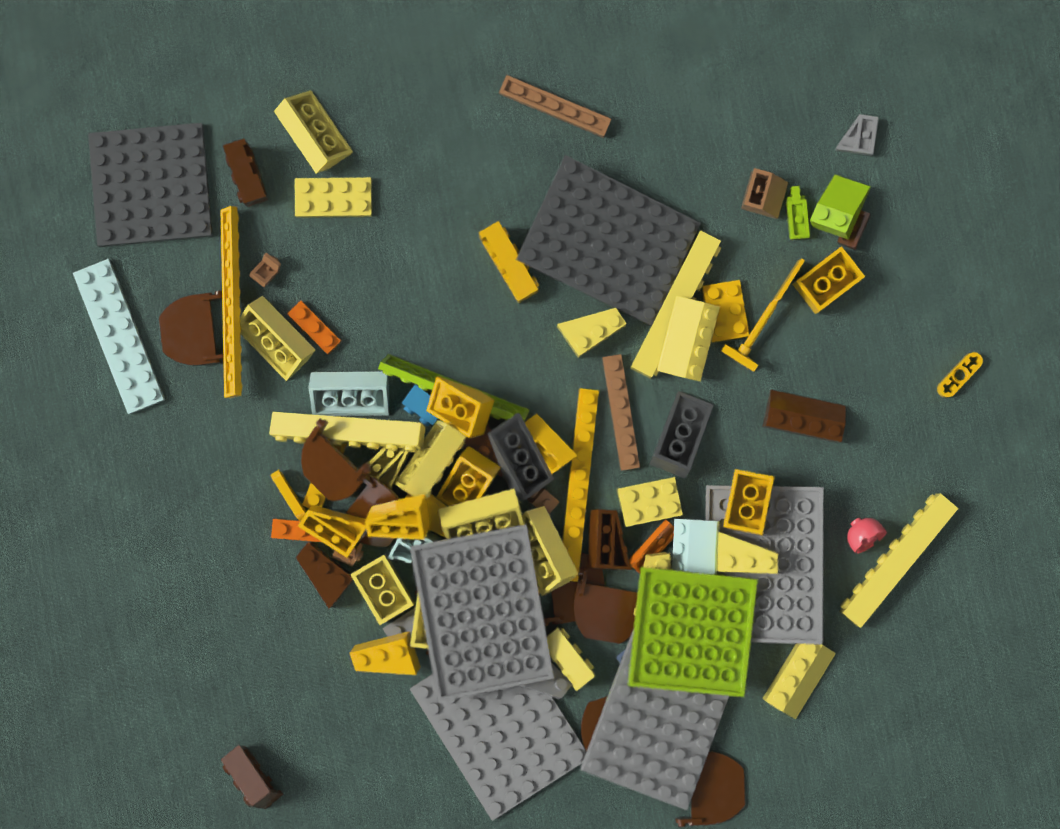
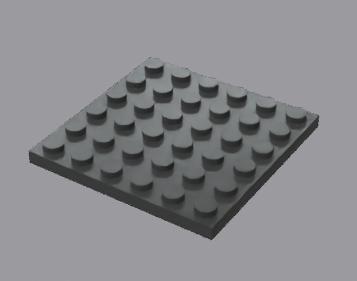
[88,123,213,247]

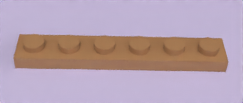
[499,75,611,138]
[602,354,640,471]

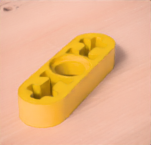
[937,352,983,398]
[270,469,306,521]

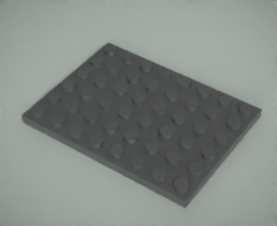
[516,155,700,326]

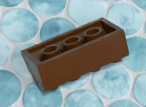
[763,390,846,443]

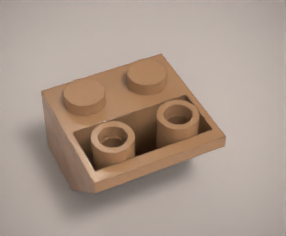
[741,168,788,219]

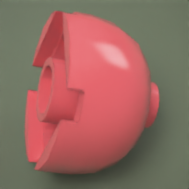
[847,518,887,554]

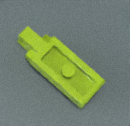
[786,186,810,240]

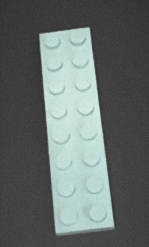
[73,259,165,414]

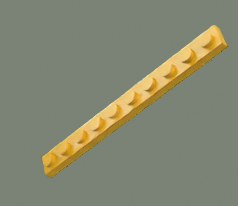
[221,206,243,398]
[562,388,599,582]

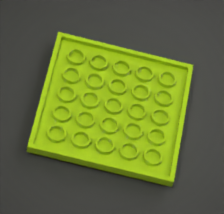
[627,567,757,697]

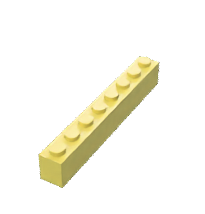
[630,230,722,379]
[269,412,426,452]
[839,493,958,628]

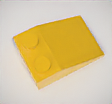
[426,376,495,438]

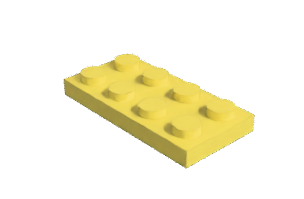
[295,178,372,217]

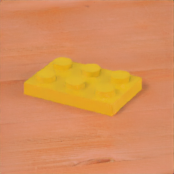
[702,280,749,343]

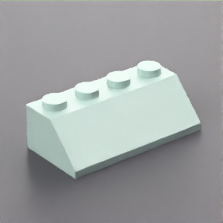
[309,372,389,416]
[672,519,719,575]

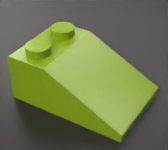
[810,175,871,239]

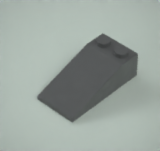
[649,391,713,479]
[488,413,554,500]

